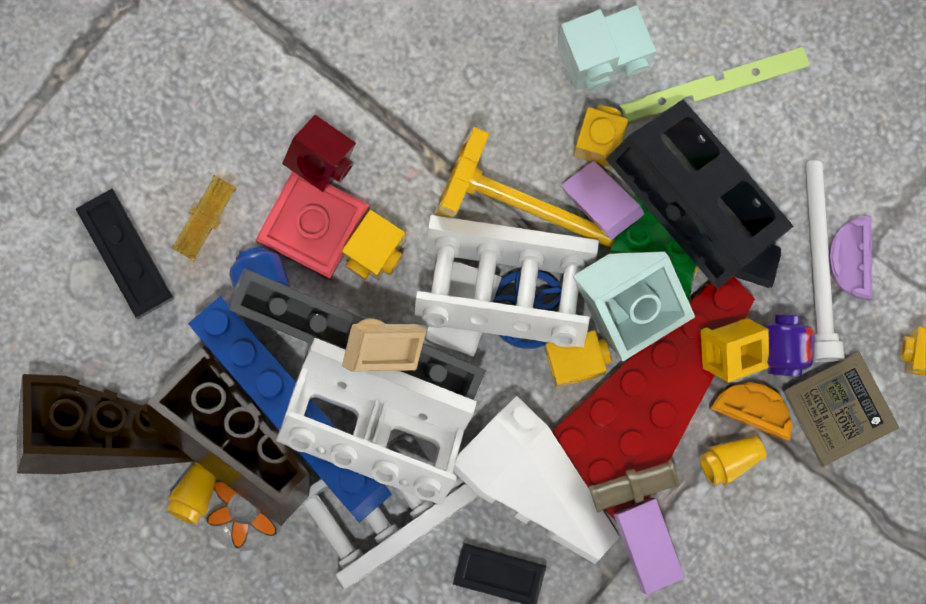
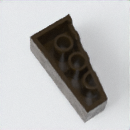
[147,344,309,526]

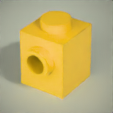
[573,105,628,168]
[341,210,406,280]

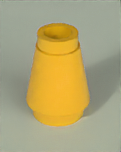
[699,435,767,486]
[166,461,217,525]

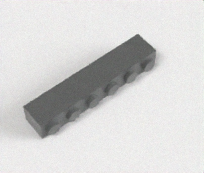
[227,268,486,400]

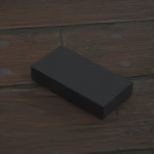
[453,543,547,604]

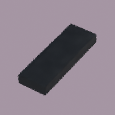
[76,189,174,320]

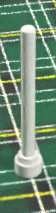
[806,160,845,363]

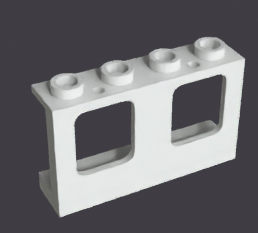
[276,338,477,505]

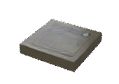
[783,352,899,467]

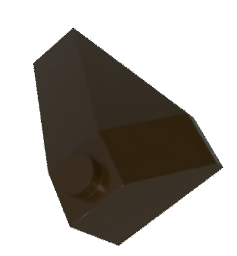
[17,374,195,475]

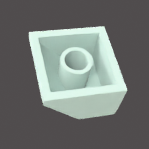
[573,252,695,361]

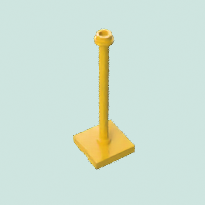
[434,127,699,278]

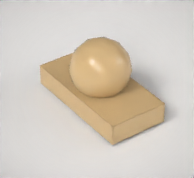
[342,318,427,372]

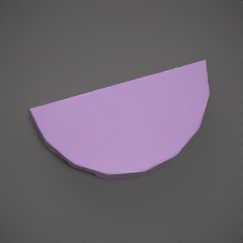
[829,216,872,301]

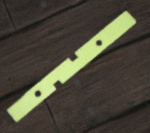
[620,47,809,123]

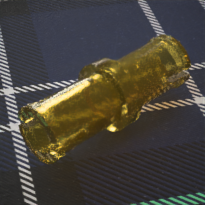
[171,175,237,261]

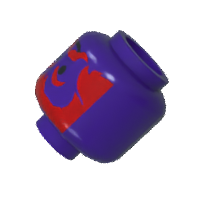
[762,314,815,376]

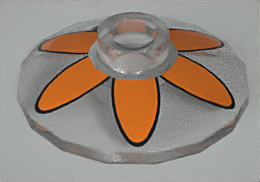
[204,478,285,551]

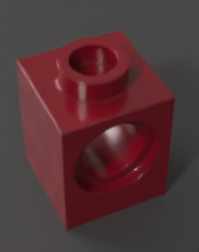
[282,115,356,192]

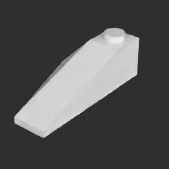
[453,396,620,564]

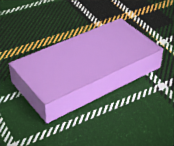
[561,160,644,240]
[613,497,685,595]

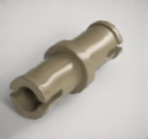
[589,460,680,512]

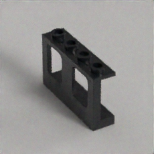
[605,99,794,289]

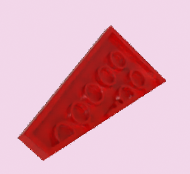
[552,277,755,522]

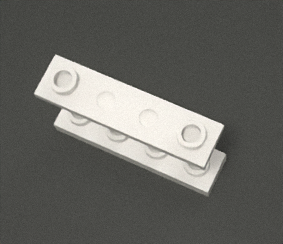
[414,215,599,348]
[297,429,479,589]

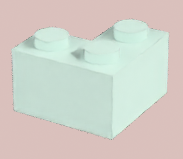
[557,5,656,91]

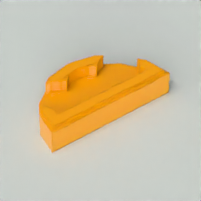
[710,382,793,442]

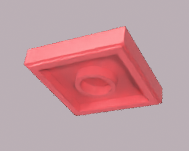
[256,171,370,280]

